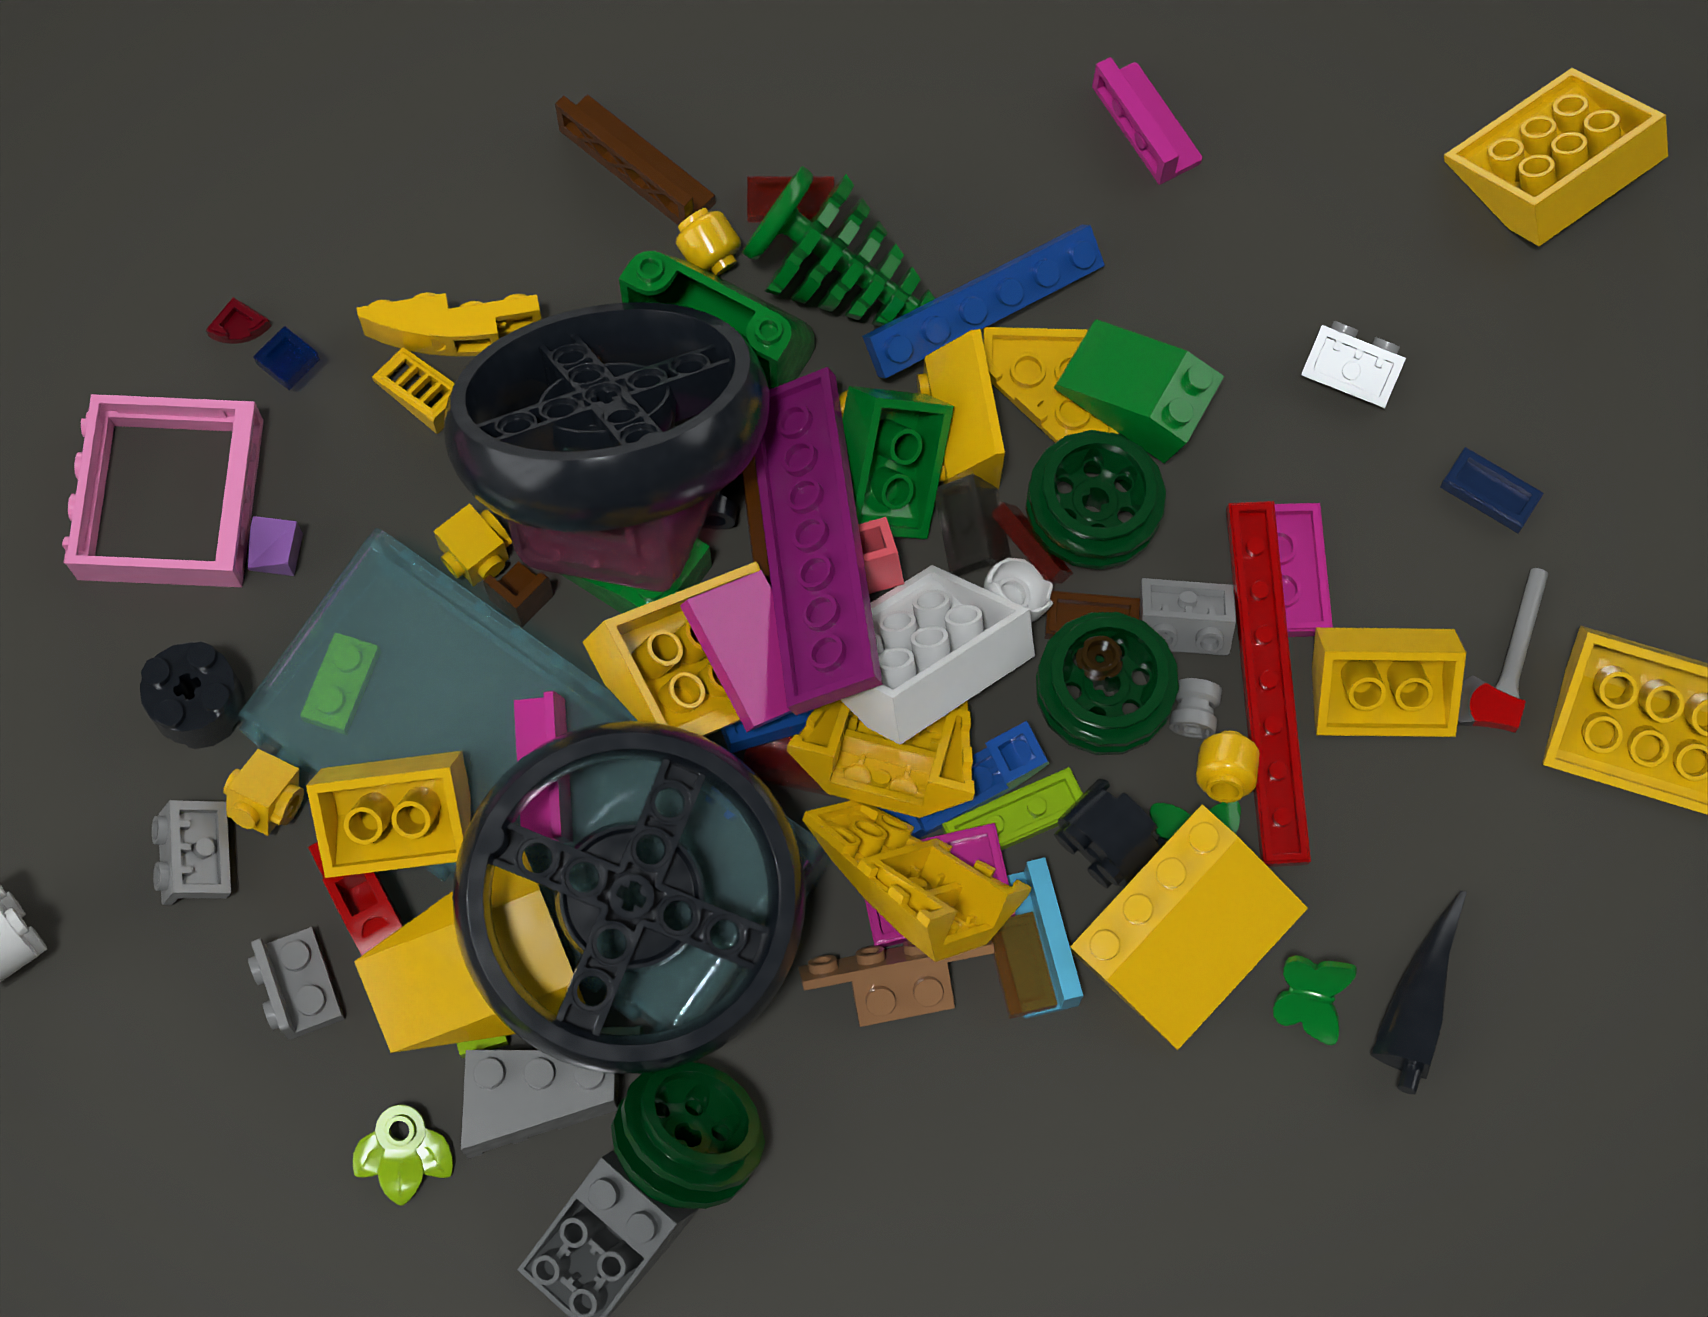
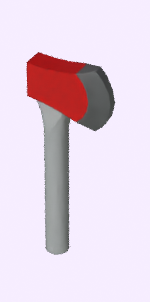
[1458,568,1548,733]

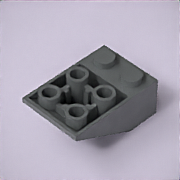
[517,1150,698,1317]

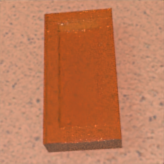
[991,912,1057,1019]

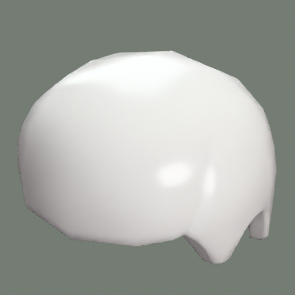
[984,558,1053,623]

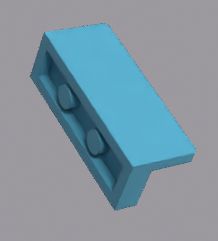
[999,857,1083,1018]

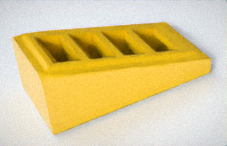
[372,347,455,434]

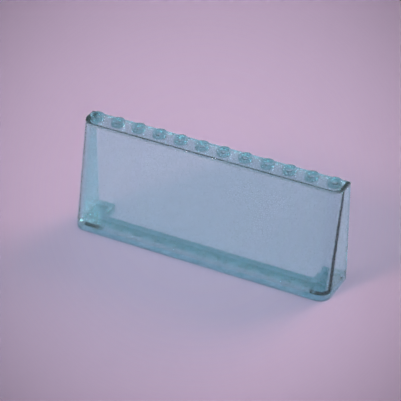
[237,528,827,1034]

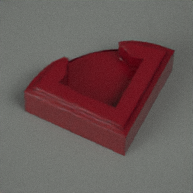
[206,297,271,344]

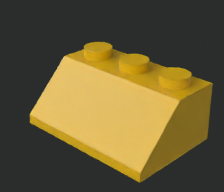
[916,329,1005,497]
[1312,627,1466,737]
[306,751,471,878]

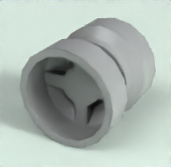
[1169,678,1222,739]

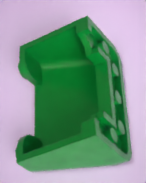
[619,251,815,390]

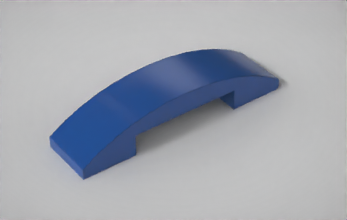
[874,721,1049,839]

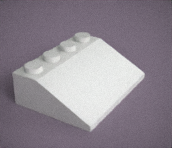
[841,565,1035,745]

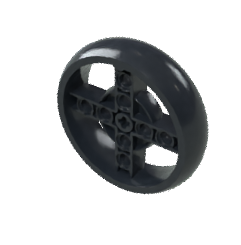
[444,302,769,532]
[452,721,806,1074]

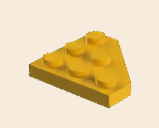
[983,327,1119,443]

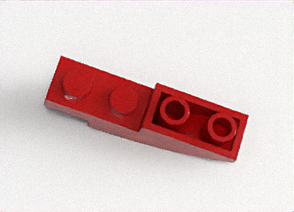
[308,842,405,956]

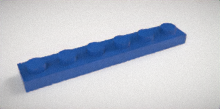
[862,224,1105,378]

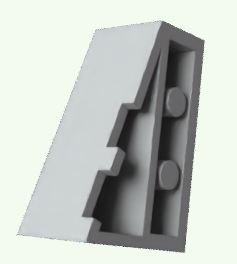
[461,1050,619,1159]

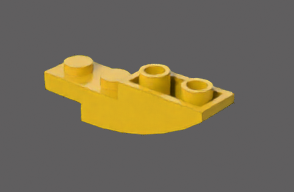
[357,292,542,356]

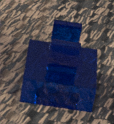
[253,326,320,390]

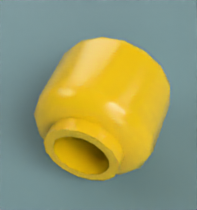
[676,208,741,276]
[1196,731,1259,803]

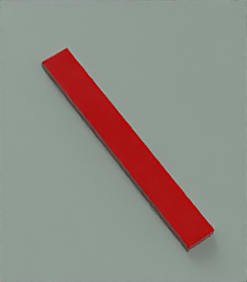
[1226,501,1311,867]

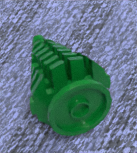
[742,166,936,327]

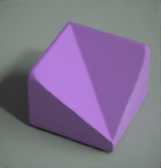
[248,516,303,576]

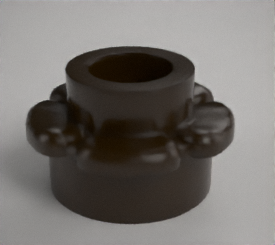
[1076,636,1123,681]

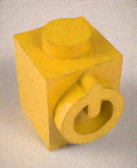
[433,503,513,587]
[223,749,304,836]

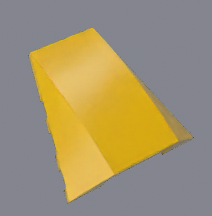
[787,700,975,818]
[802,800,1032,962]
[354,851,585,1053]

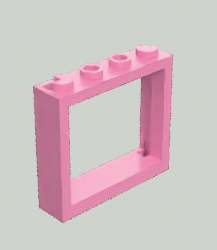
[62,394,264,588]

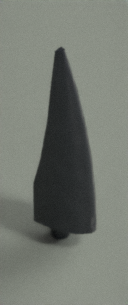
[1371,891,1467,1094]

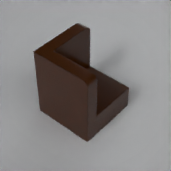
[483,561,554,628]

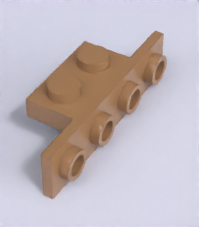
[798,940,995,1027]

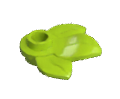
[353,1104,453,1206]

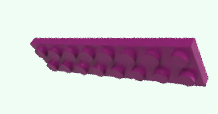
[755,366,883,715]

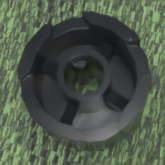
[140,641,246,749]
[1054,779,1166,889]

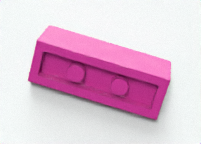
[1092,57,1202,185]
[514,691,573,846]

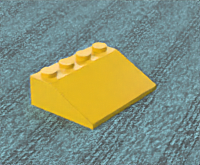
[1444,68,1668,246]
[583,562,761,737]
[1542,625,1708,815]
[1070,804,1308,1051]

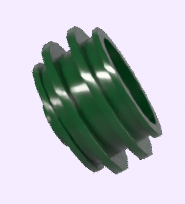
[1025,430,1166,570]
[1036,612,1179,755]
[611,1062,765,1209]

